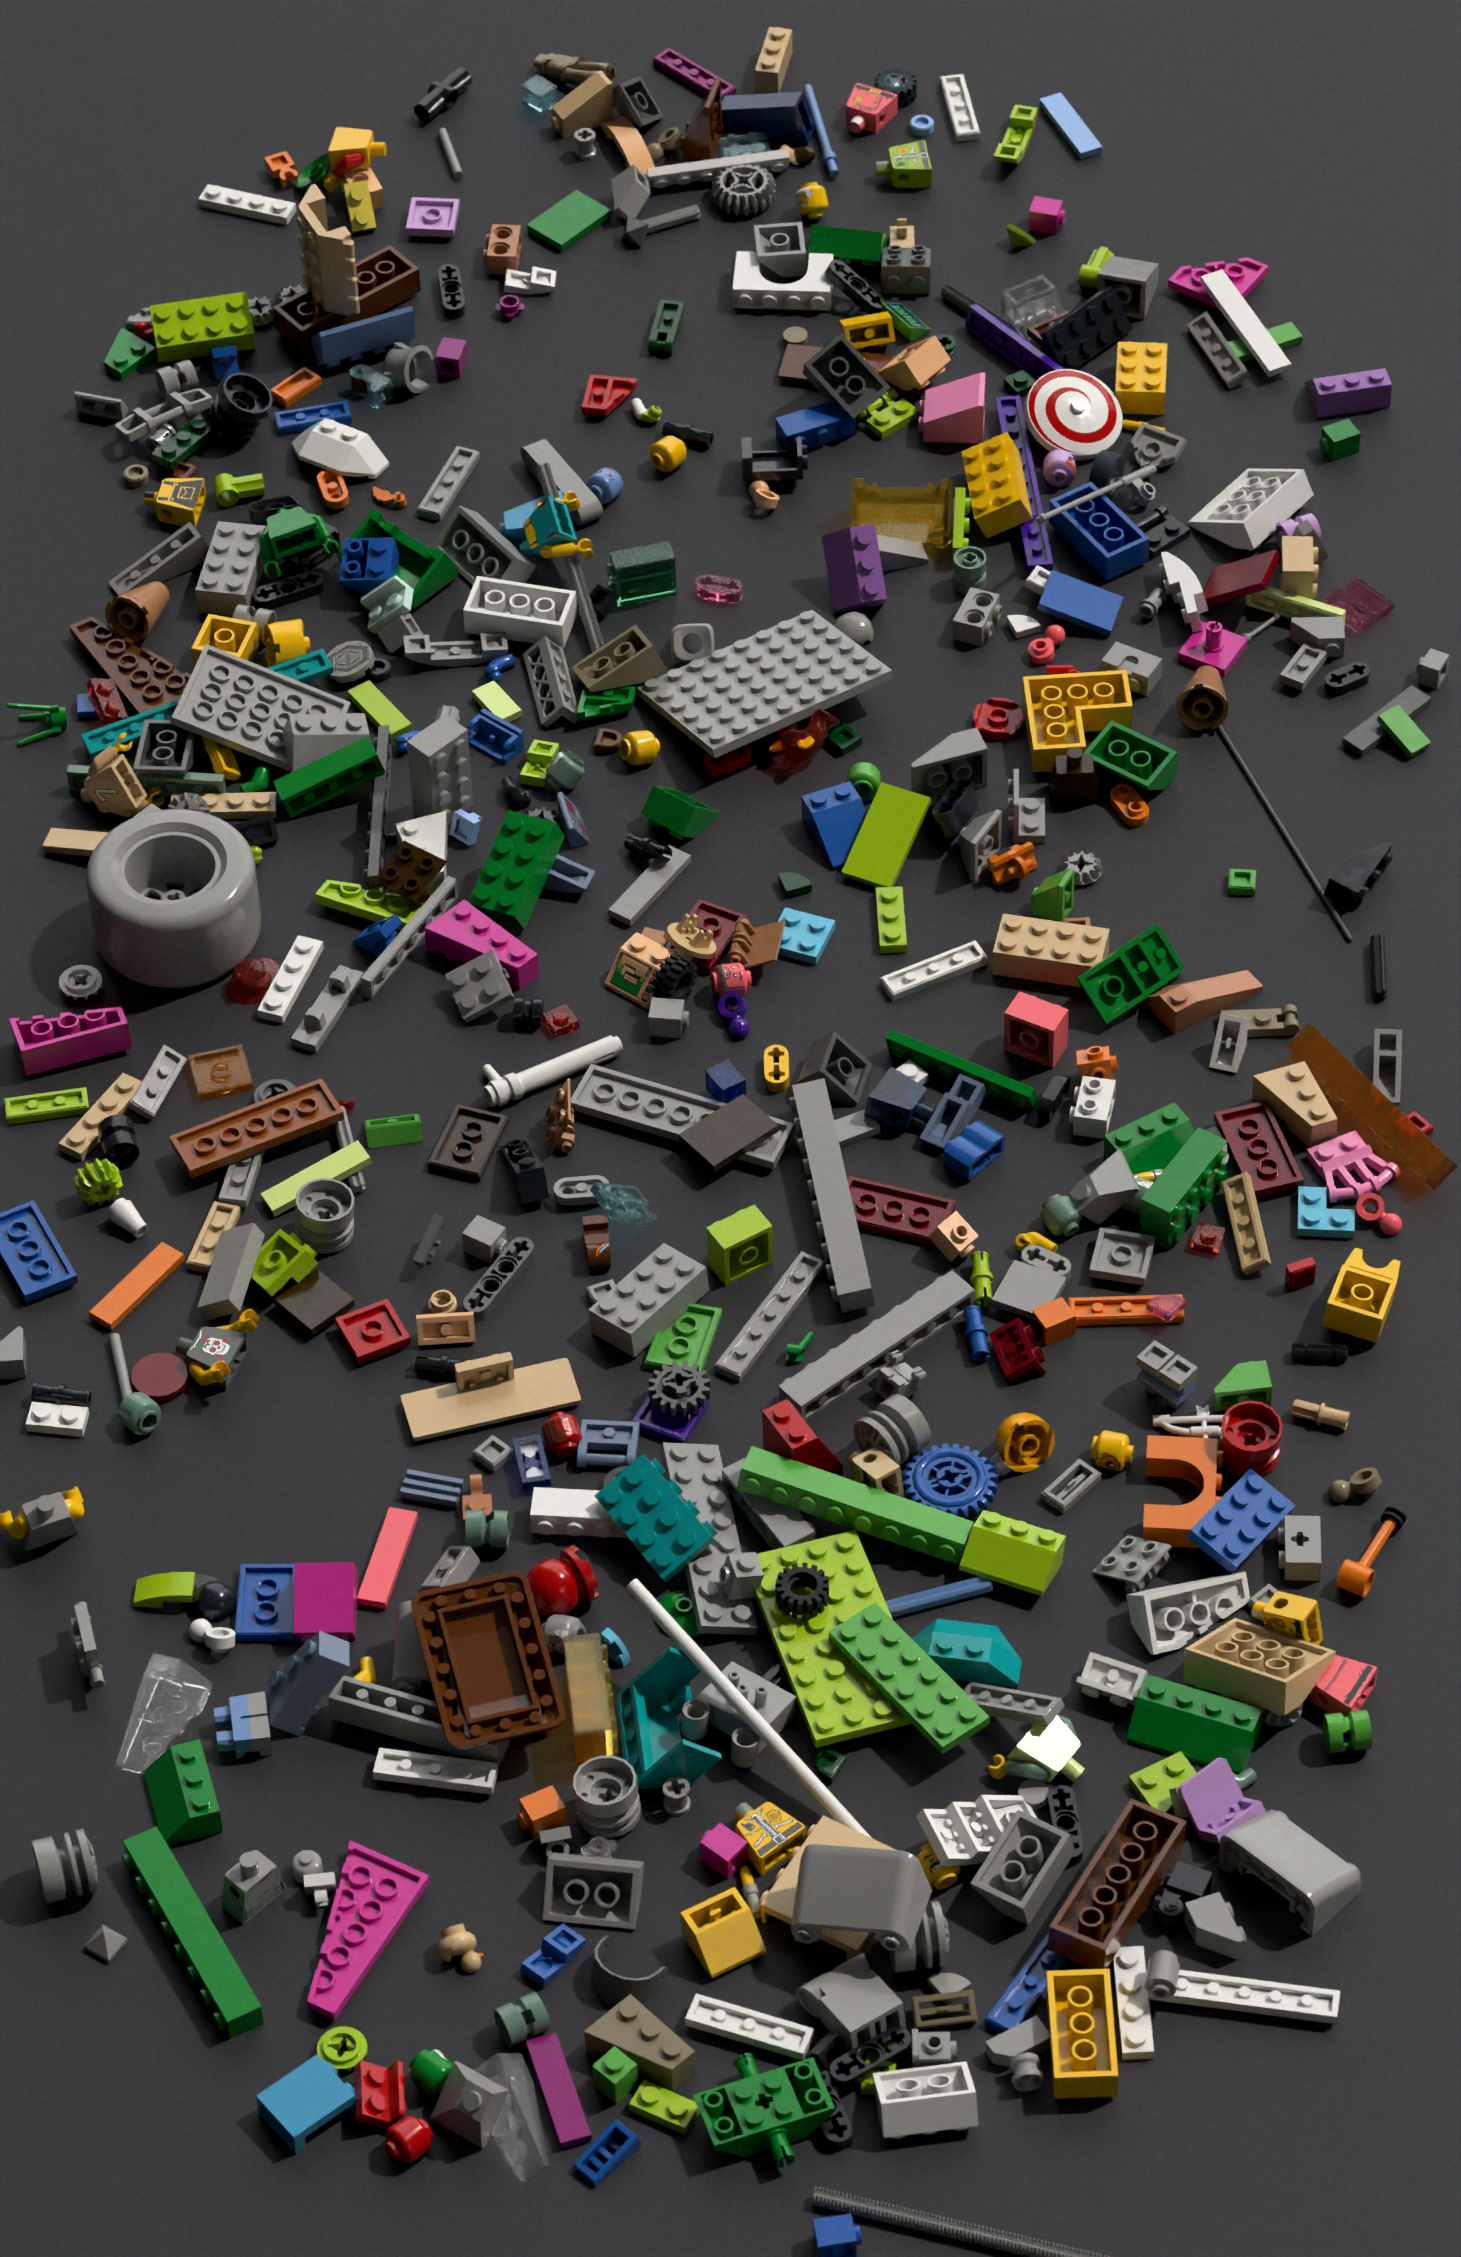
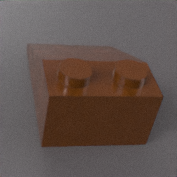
[679,78,723,162]

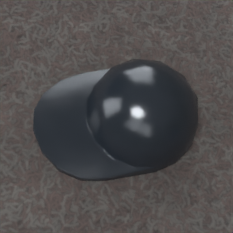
[181,1574,237,1621]

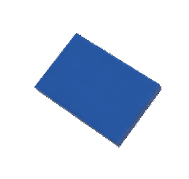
[1037,570,1124,637]
[235,1564,295,1641]

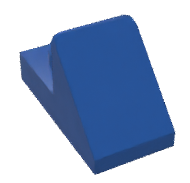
[210,345,239,380]
[353,914,402,957]

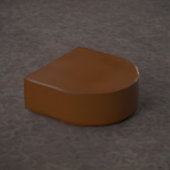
[594,728,622,754]

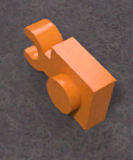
[264,151,298,187]

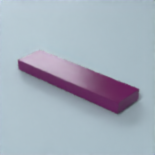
[653,48,736,101]
[526,2033,592,2149]

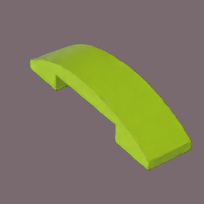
[993,104,1038,163]

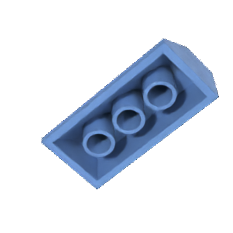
[310,306,415,369]

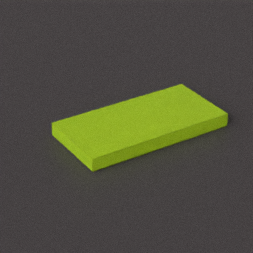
[841,782,931,888]

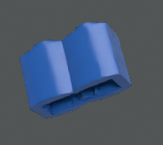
[943,1120,1005,1180]

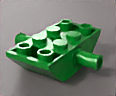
[693,2053,835,2168]

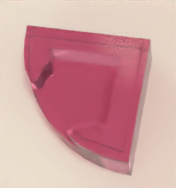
[1146,1294,1186,1322]

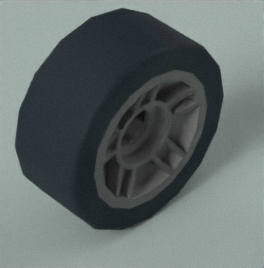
[1088,450,1125,500]

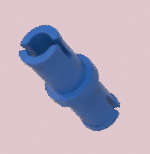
[962,1305,990,1362]

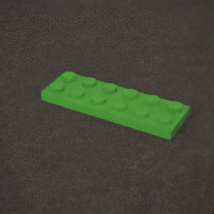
[828,1603,990,1754]

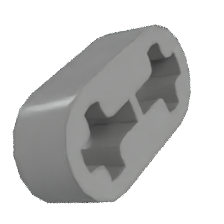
[1021,1245,1071,1282]

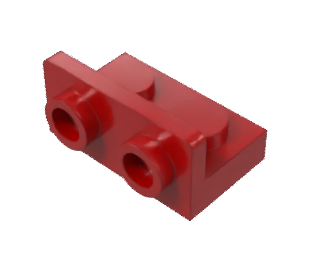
[354,2060,407,2130]

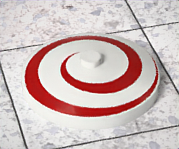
[1024,369,1123,460]

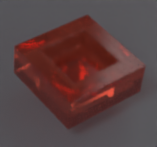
[542,1004,580,1038]
[1190,1222,1226,1256]

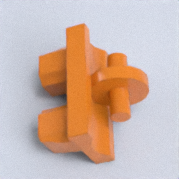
[987,842,1038,886]

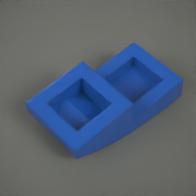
[520,1924,586,1988]

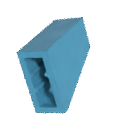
[500,490,563,547]

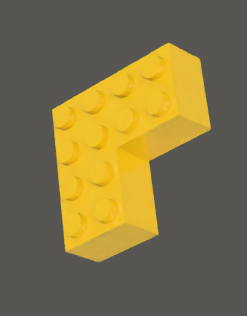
[1022,670,1133,772]

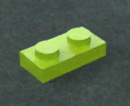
[629,2080,699,2135]

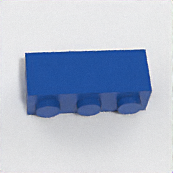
[775,401,856,450]

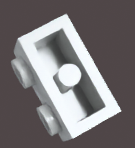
[1069,1076,1116,1139]

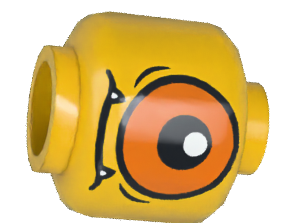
[1090,1430,1135,1471]

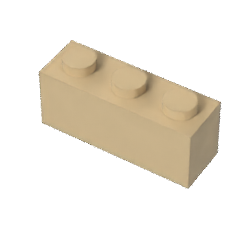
[755,27,793,94]

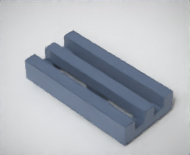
[400,1469,464,1508]

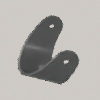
[590,1935,669,2007]

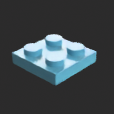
[777,907,835,964]

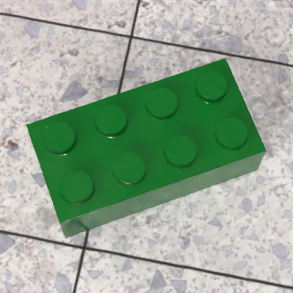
[468,810,565,930]
[1139,1127,1229,1249]

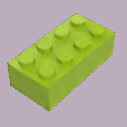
[149,292,255,363]

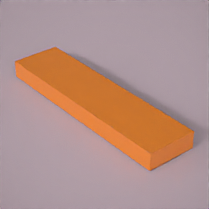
[89,1242,184,1331]
[1068,1294,1184,1326]

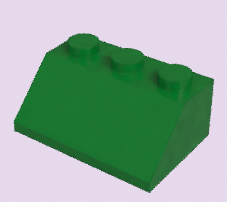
[808,225,889,267]
[1083,720,1178,790]
[1104,1102,1195,1175]
[143,1739,223,1845]

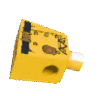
[1251,1591,1323,1645]

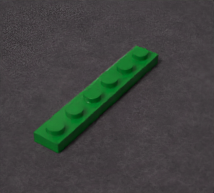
[885,1029,1038,1110]

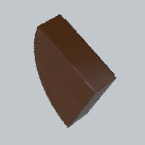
[173,461,198,478]

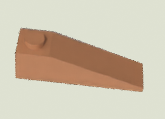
[1143,970,1263,1035]

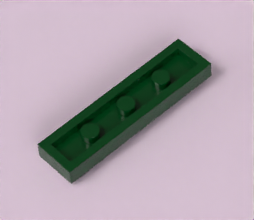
[151,408,219,470]

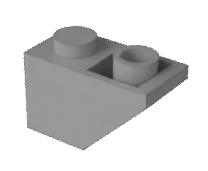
[611,165,650,220]
[1184,1892,1247,1960]

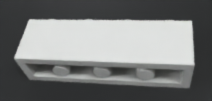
[530,1487,628,1538]

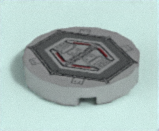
[327,640,375,683]

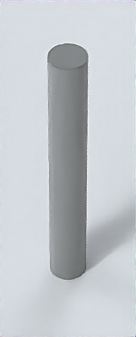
[437,128,463,179]
[108,1333,132,1401]

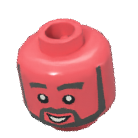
[710,963,752,998]

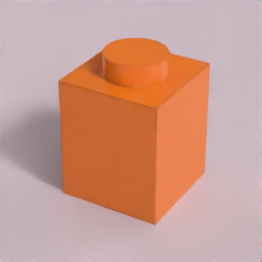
[517,1785,567,1839]

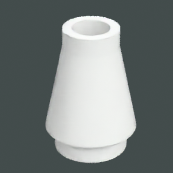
[108,1198,148,1238]

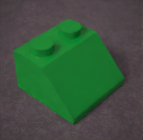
[640,785,719,840]

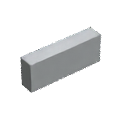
[197,1222,265,1320]

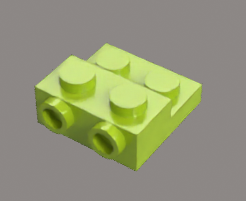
[251,1229,318,1296]

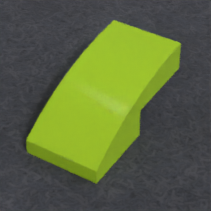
[519,739,559,788]
[133,1572,195,1608]

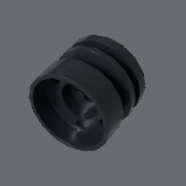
[209,373,272,440]

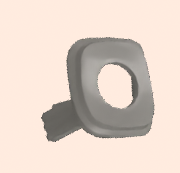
[670,623,714,663]

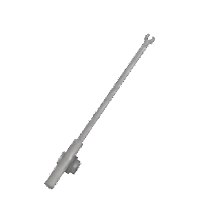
[1036,464,1157,524]

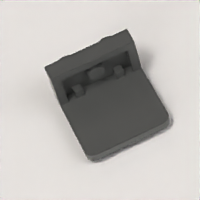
[881,245,931,294]

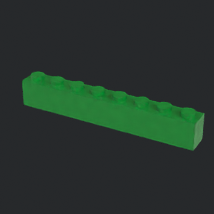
[121,1826,264,2039]

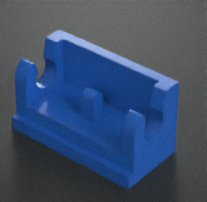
[467,708,524,765]

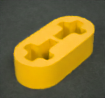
[764,1045,789,1092]

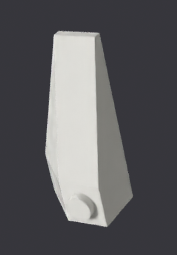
[1126,1572,1250,1655]

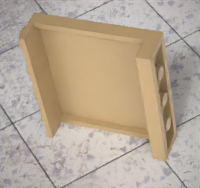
[759,1815,896,1960]

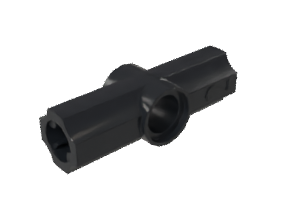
[414,67,472,122]

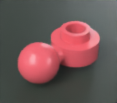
[1028,625,1065,665]
[1356,1193,1402,1236]

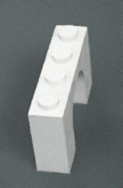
[733,251,834,310]

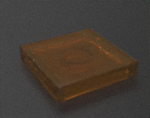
[188,1044,254,1101]

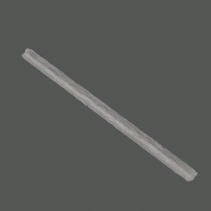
[537,462,604,653]
[812,2186,1110,2257]

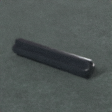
[1370,934,1387,1000]

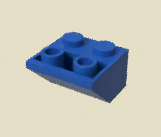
[340,537,399,595]

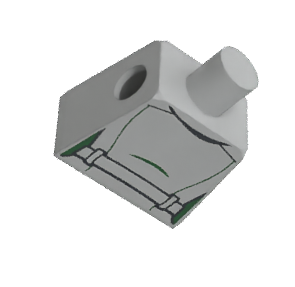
[222,1850,286,1925]

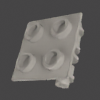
[1092,1535,1172,1594]

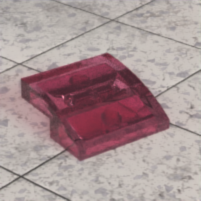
[1322,576,1395,633]

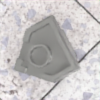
[1130,423,1187,469]

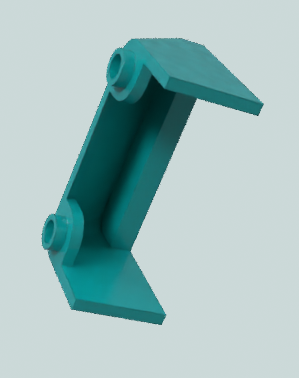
[616,1647,722,1790]

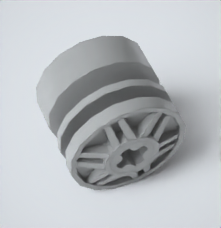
[295,1178,355,1254]
[853,1394,931,1465]
[573,1756,641,1838]
[32,1828,98,1904]
[889,1901,950,1973]

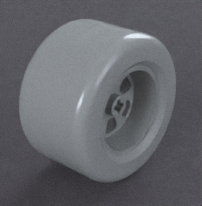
[86,809,261,989]

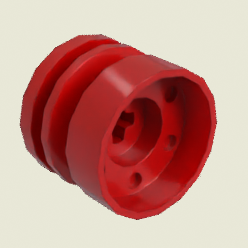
[1219,1401,1283,1478]

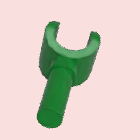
[786,1332,814,1362]

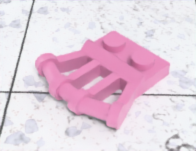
[1306,1130,1401,1203]

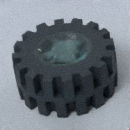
[875,67,917,108]

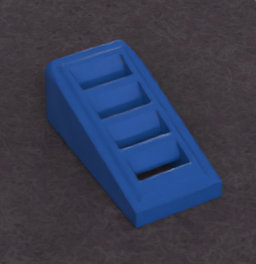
[573,2118,642,2186]

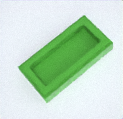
[1376,705,1431,758]

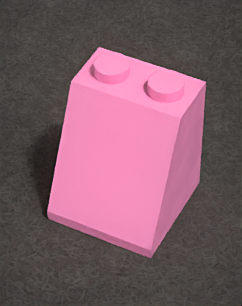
[918,373,985,443]

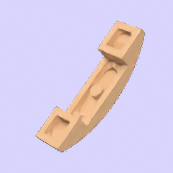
[600,116,655,177]

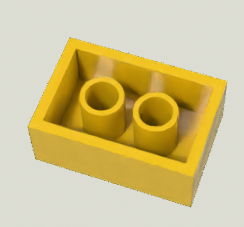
[1115,342,1167,415]

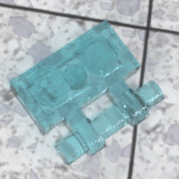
[718,130,771,158]
[590,1182,657,1226]

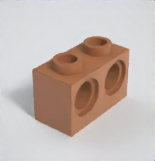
[483,224,522,275]

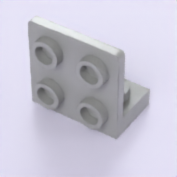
[1008,769,1045,843]

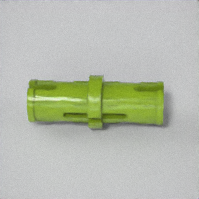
[970,1251,993,1307]

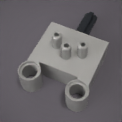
[681,1659,796,1768]

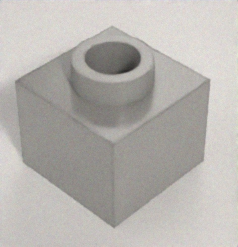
[1416,648,1449,689]

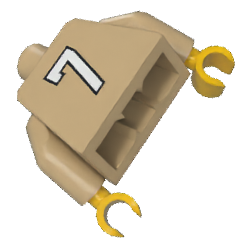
[80,733,164,817]

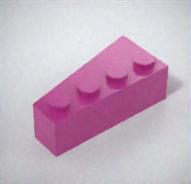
[424,900,539,990]
[9,1007,132,1076]

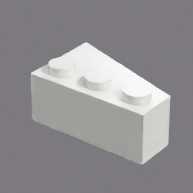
[395,811,448,895]

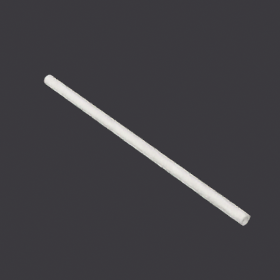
[626,1578,872,1838]

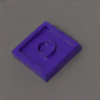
[632,1395,709,1443]

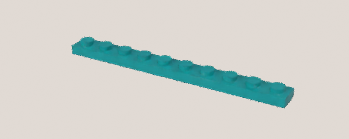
[81,648,333,760]

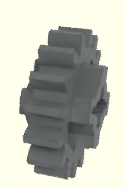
[648,1361,711,1417]

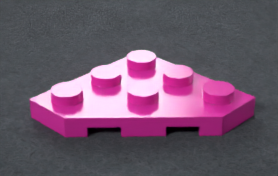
[1168,257,1269,309]

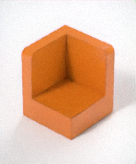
[1033,1297,1076,1346]

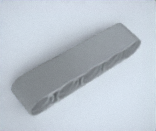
[520,439,603,526]

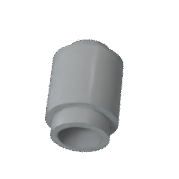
[1145,1950,1180,1999]

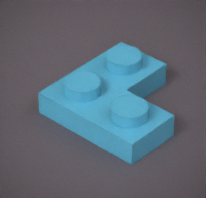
[1297,1186,1355,1238]

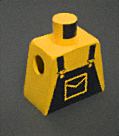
[144,478,206,528]

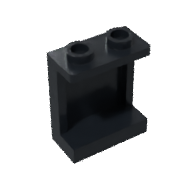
[741,436,808,481]

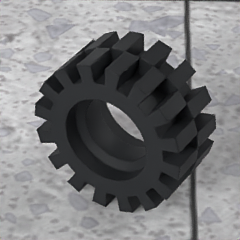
[652,954,698,1002]
[775,1562,829,1620]

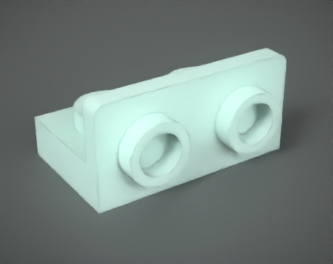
[361,576,414,634]

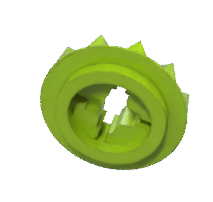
[317,2026,367,2072]

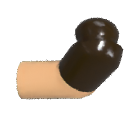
[780,145,815,165]

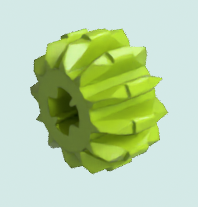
[73,1158,123,1206]

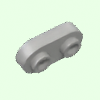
[554,1175,610,1206]

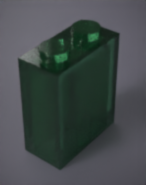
[606,541,677,607]

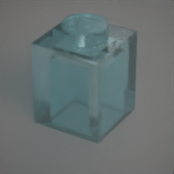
[521,75,558,116]

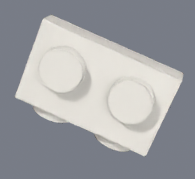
[1076,1652,1148,1708]

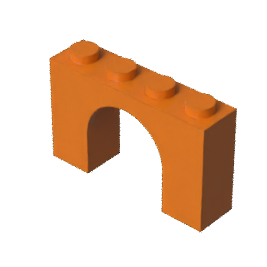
[1143,1435,1223,1548]

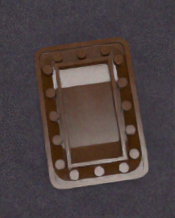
[411,1571,565,1750]

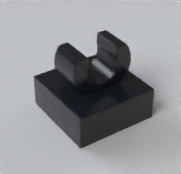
[807,2032,847,2075]

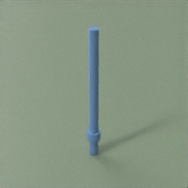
[803,84,839,178]

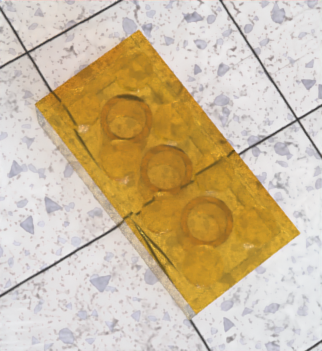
[563,1633,619,1768]

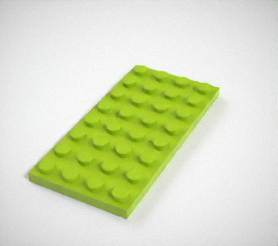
[755,1530,912,1748]

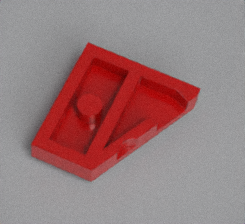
[581,374,637,417]

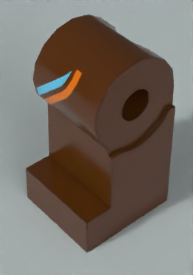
[582,1214,611,1269]

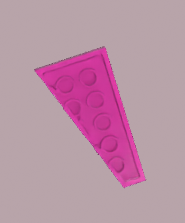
[307,1840,430,2020]

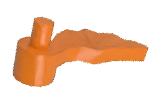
[372,486,407,508]

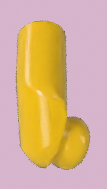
[1014,1232,1058,1253]
[353,1657,377,1684]

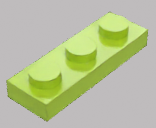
[953,487,971,559]
[876,887,907,953]

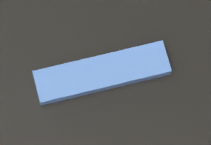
[1039,92,1102,159]

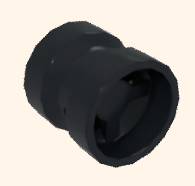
[513,996,544,1025]

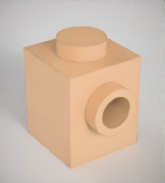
[928,1211,979,1262]

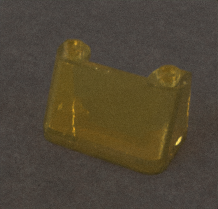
[851,478,953,548]

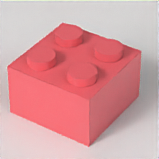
[1004,991,1069,1068]

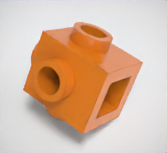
[1076,1046,1118,1083]

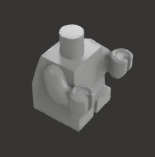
[875,1350,926,1400]

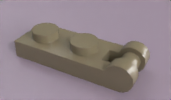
[1221,1004,1300,1037]

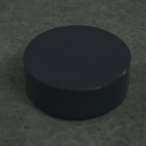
[365,658,391,683]

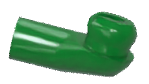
[240,766,271,793]

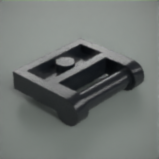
[1135,505,1190,559]

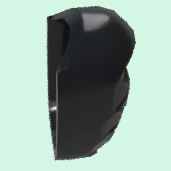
[248,495,303,526]

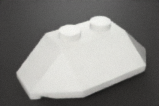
[292,418,389,479]

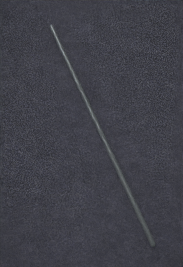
[1217,725,1353,941]

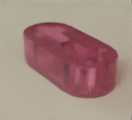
[695,574,743,604]

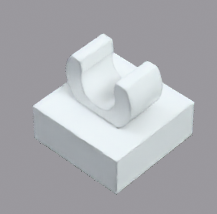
[303,1872,336,1907]

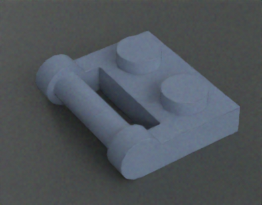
[577,1419,640,1468]

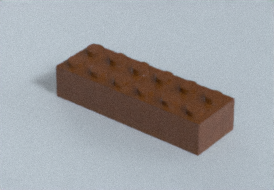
[273,245,421,353]
[1048,1799,1186,1969]

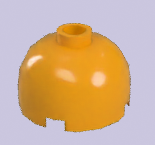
[995,1412,1055,1473]

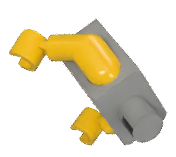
[0,1486,84,1551]

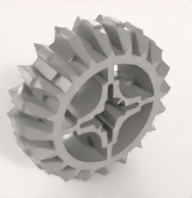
[711,163,776,217]

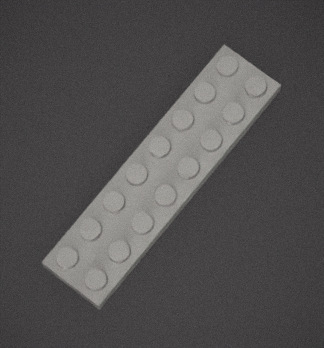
[571,1064,795,1170]
[660,1442,758,1635]

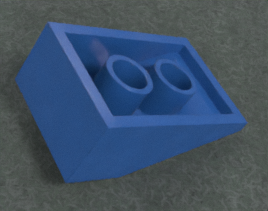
[801,781,867,871]

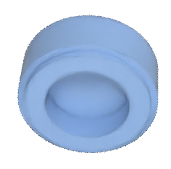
[910,115,934,137]

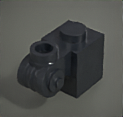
[1151,1861,1212,1928]

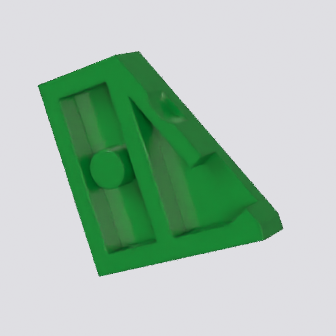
[577,685,636,721]

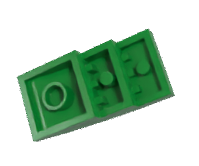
[1076,923,1186,1024]

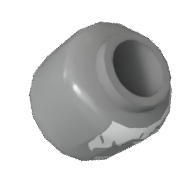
[541,1614,586,1655]

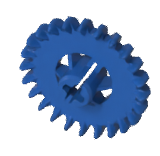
[902,1443,998,1520]

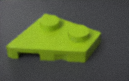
[1129,1751,1197,1813]

